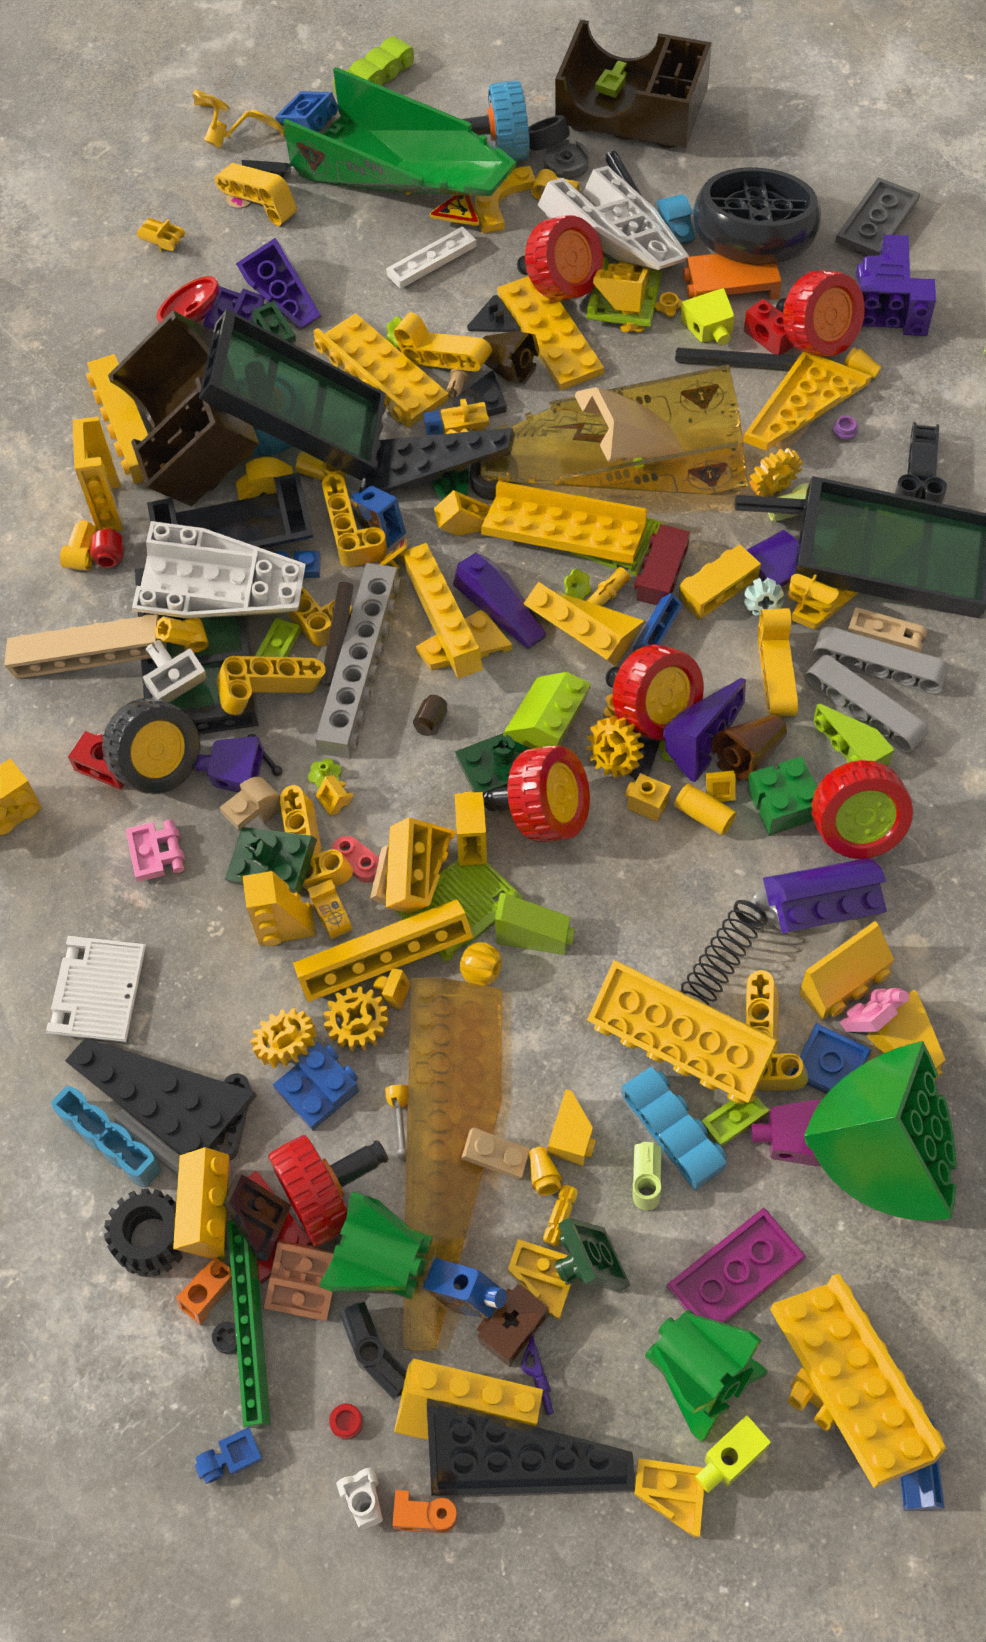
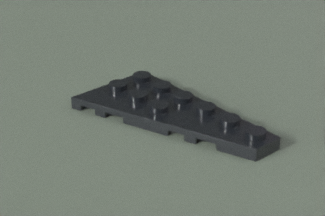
[359,428,515,494]
[65,1038,257,1155]
[427,1398,634,1496]

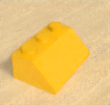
[799,921,894,1021]
[173,1147,231,1261]

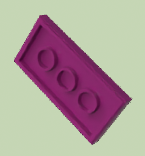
[666,1208,806,1324]

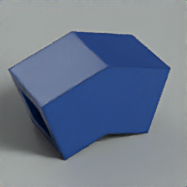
[423,410,443,435]

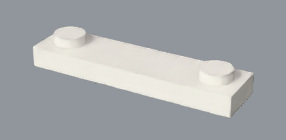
[386,226,477,289]

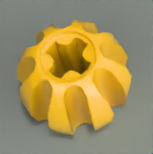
[460,942,502,987]

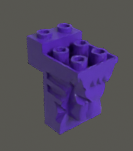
[856,235,936,336]

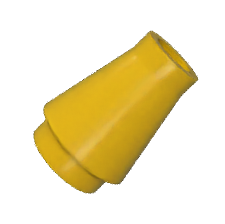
[843,347,882,379]
[529,1147,562,1196]

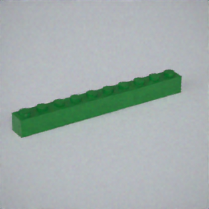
[227,1220,271,1428]

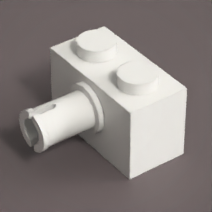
[143,640,207,703]

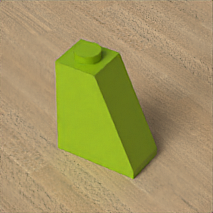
[495,893,575,955]

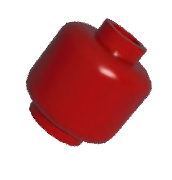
[90,528,125,568]

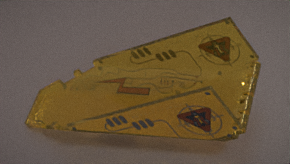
[481,365,748,496]

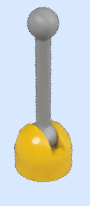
[385,1085,410,1160]

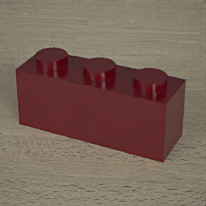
[634,524,690,605]

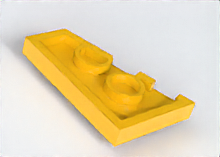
[416,610,512,670]

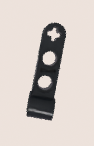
[895,422,947,504]

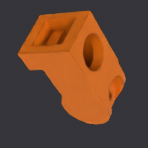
[176,1258,232,1326]
[393,1490,457,1533]

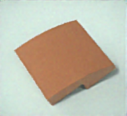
[263,1240,334,1321]

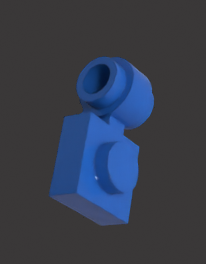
[275,551,321,578]
[195,1427,263,1484]

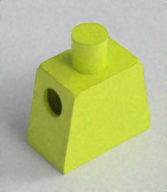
[680,288,734,346]
[695,1415,771,1493]

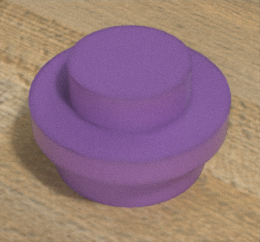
[833,415,858,440]

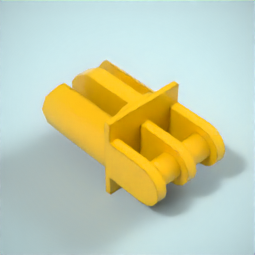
[137,217,186,252]
[788,574,839,615]

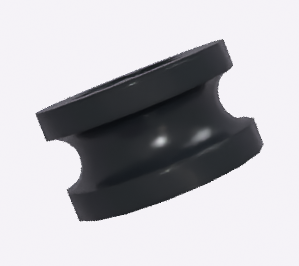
[212,1322,237,1355]

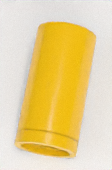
[674,783,737,836]

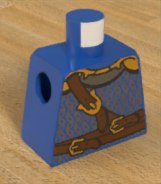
[350,486,406,548]
[422,1258,507,1319]

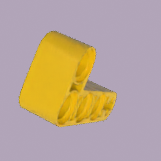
[214,163,297,226]
[394,312,492,372]
[322,473,387,567]
[286,586,352,646]
[758,608,798,717]
[217,656,326,715]
[280,785,353,891]
[746,970,808,1091]

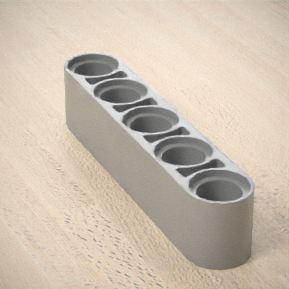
[813,627,949,694]
[804,655,929,753]

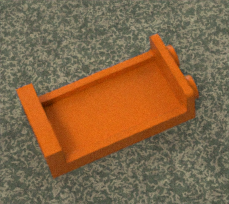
[683,254,782,300]

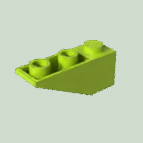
[813,704,894,766]

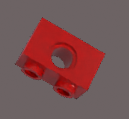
[743,299,794,355]
[68,731,124,790]

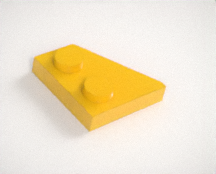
[508,1239,572,1321]
[634,1458,704,1538]

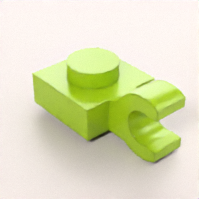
[595,61,627,98]

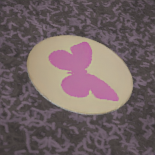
[226,195,252,208]

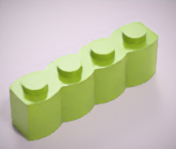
[333,36,414,94]

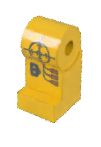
[307,879,352,940]

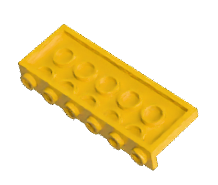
[313,313,449,428]
[481,481,647,564]
[587,960,779,1105]
[770,1273,946,1488]

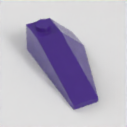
[236,238,322,329]
[453,552,547,649]
[663,678,746,782]

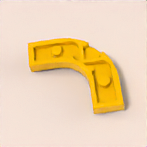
[475,165,536,234]

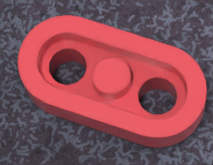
[332,836,379,882]

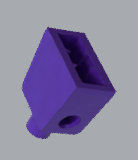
[195,737,264,793]

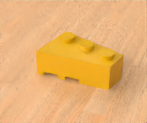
[386,817,456,914]
[243,871,317,946]

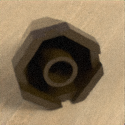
[482,331,539,384]

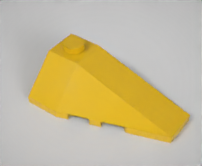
[593,260,652,314]

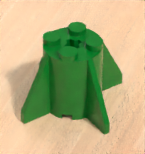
[319,1192,433,1300]
[645,1309,768,1442]

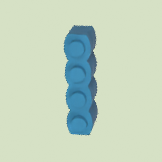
[621,1067,727,1191]
[51,1086,161,1188]

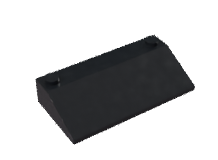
[147,473,313,548]

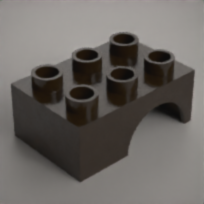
[555,19,712,148]
[108,310,259,507]

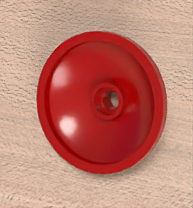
[156,276,220,323]

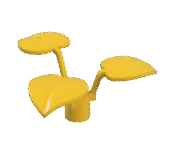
[192,89,285,148]

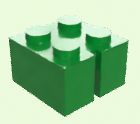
[747,756,817,835]

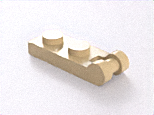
[848,607,927,653]

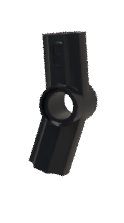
[339,1302,407,1400]

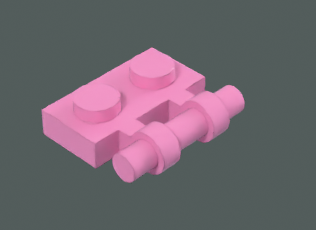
[126,820,185,882]
[840,988,909,1032]

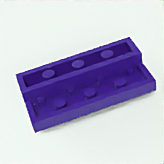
[763,858,887,934]

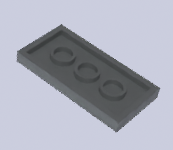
[835,177,920,256]

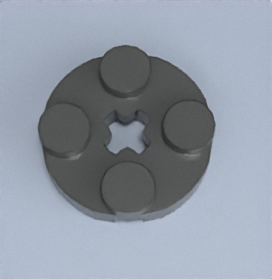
[543,139,589,179]

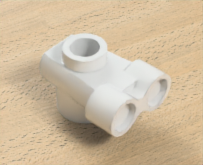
[336,1467,383,1530]

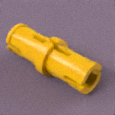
[586,567,631,607]

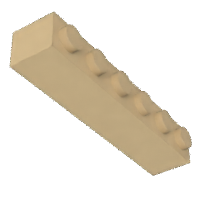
[4,614,167,679]

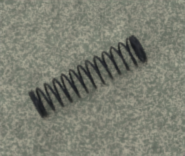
[680,900,768,1006]

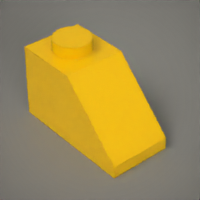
[434,490,491,536]
[548,1089,597,1166]

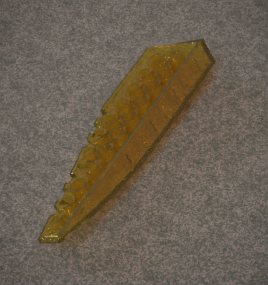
[403,977,502,1350]

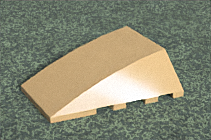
[575,387,687,462]

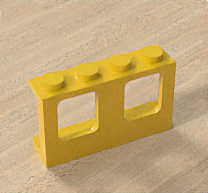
[72,416,123,532]

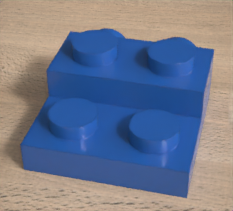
[275,91,338,132]
[273,1042,359,1131]

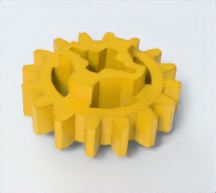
[749,448,803,497]
[586,716,644,778]
[323,986,389,1052]
[251,1008,317,1068]

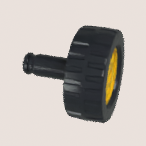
[102,698,200,795]

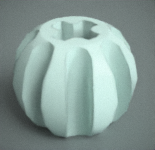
[744,578,784,617]

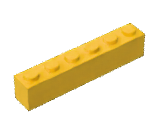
[86,354,148,484]
[402,543,483,679]
[293,899,474,1002]

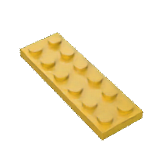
[497,276,604,391]

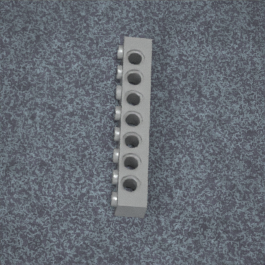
[315,563,402,759]

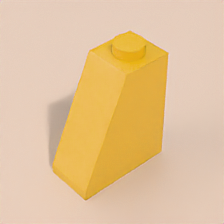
[455,791,487,866]
[867,990,946,1082]

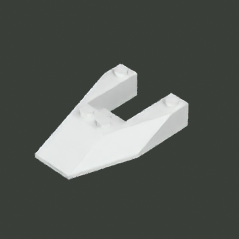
[538,166,689,270]

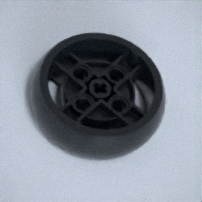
[693,167,821,264]

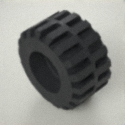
[104,1188,183,1277]

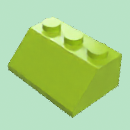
[503,672,592,749]

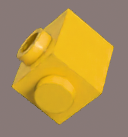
[625,773,671,822]

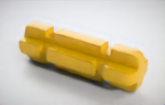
[543,1185,578,1247]

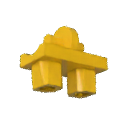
[441,399,490,433]
[787,1368,836,1431]

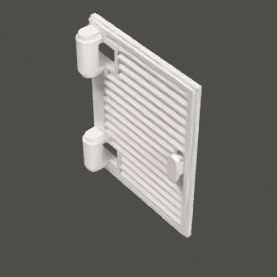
[46,936,146,1043]

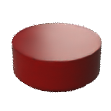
[329,1403,363,1440]

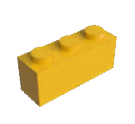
[679,544,761,620]

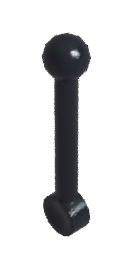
[247,734,282,776]

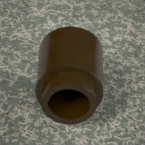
[413,695,448,736]

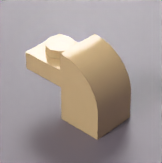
[219,777,281,830]

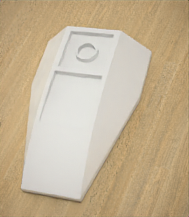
[132,521,305,618]

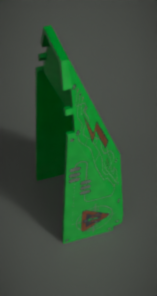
[283,67,516,196]

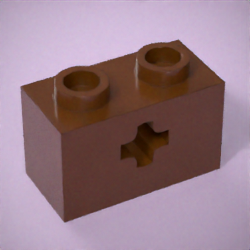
[477,1284,549,1367]

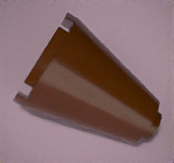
[711,714,787,781]

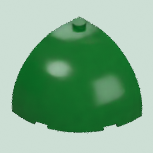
[804,1041,957,1221]

